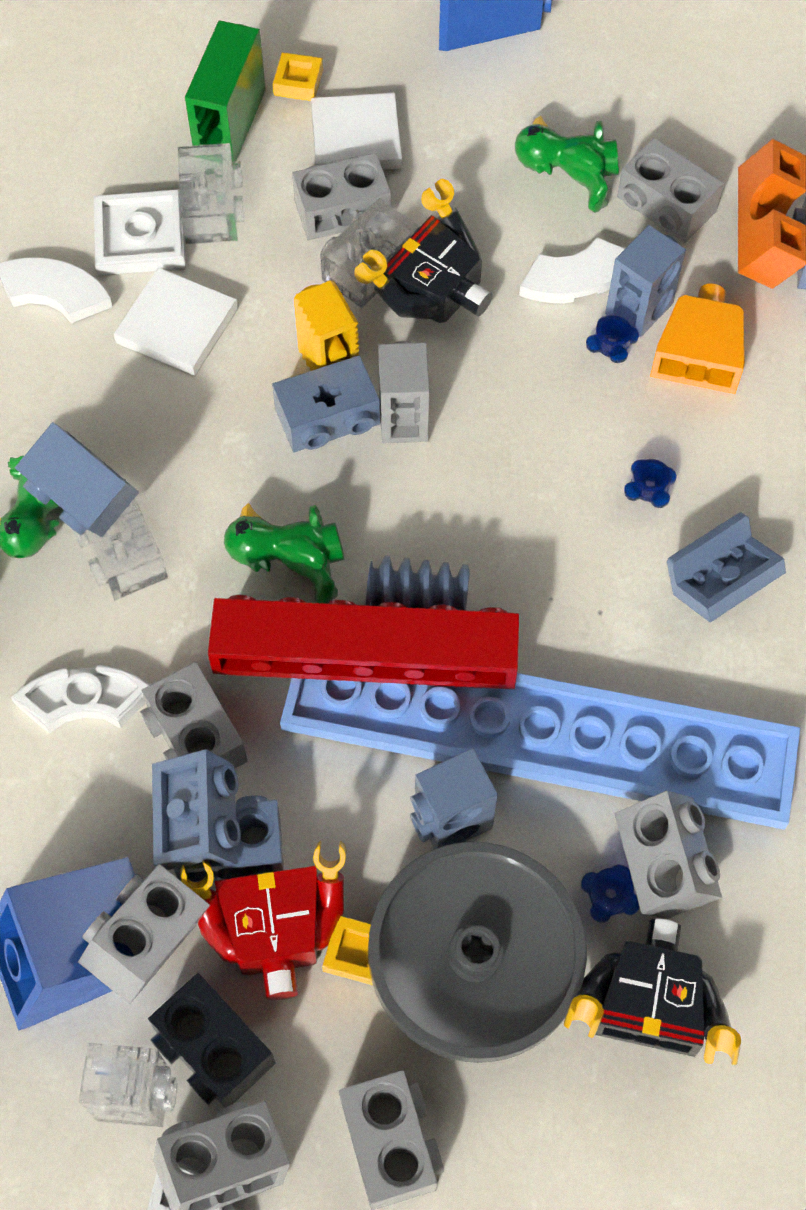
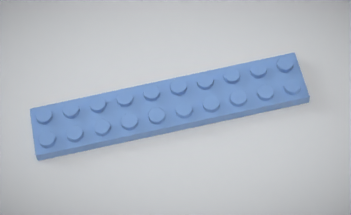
[280,673,800,830]

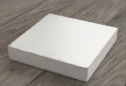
[311,93,402,170]
[94,189,186,276]
[114,268,238,376]

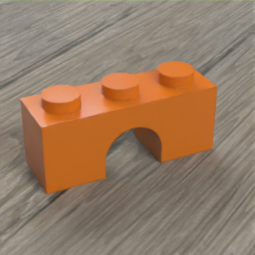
[738,139,806,289]

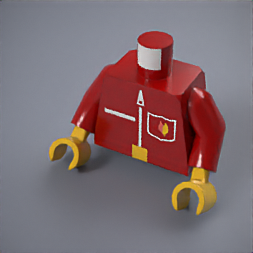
[180,840,347,1000]

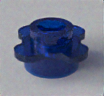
[586,315,639,363]
[624,459,677,508]
[581,864,640,923]

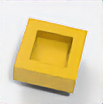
[273,52,323,101]
[322,916,373,985]

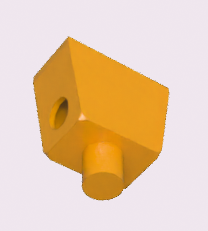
[650,283,745,394]

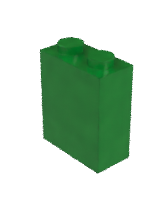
[185,20,266,165]

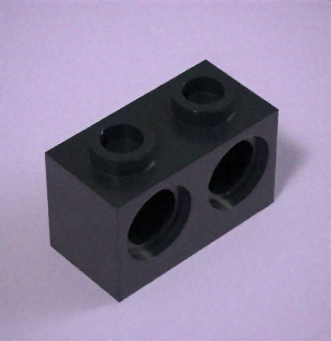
[148,973,276,1108]

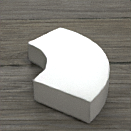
[519,238,625,303]
[0,258,113,323]
[11,665,151,734]

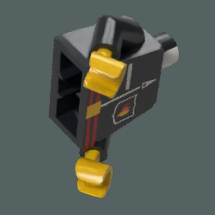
[354,179,492,323]
[564,919,741,1065]

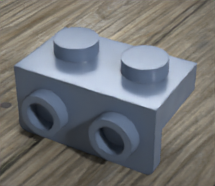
[667,512,786,623]

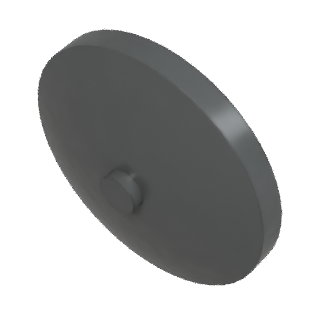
[368,842,587,1063]

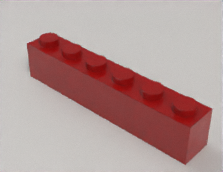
[208,595,519,690]

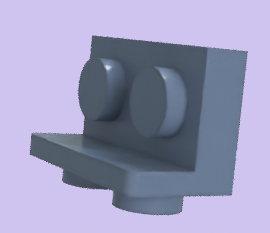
[152,749,241,870]

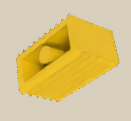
[294,280,360,371]

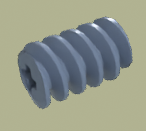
[366,555,470,610]

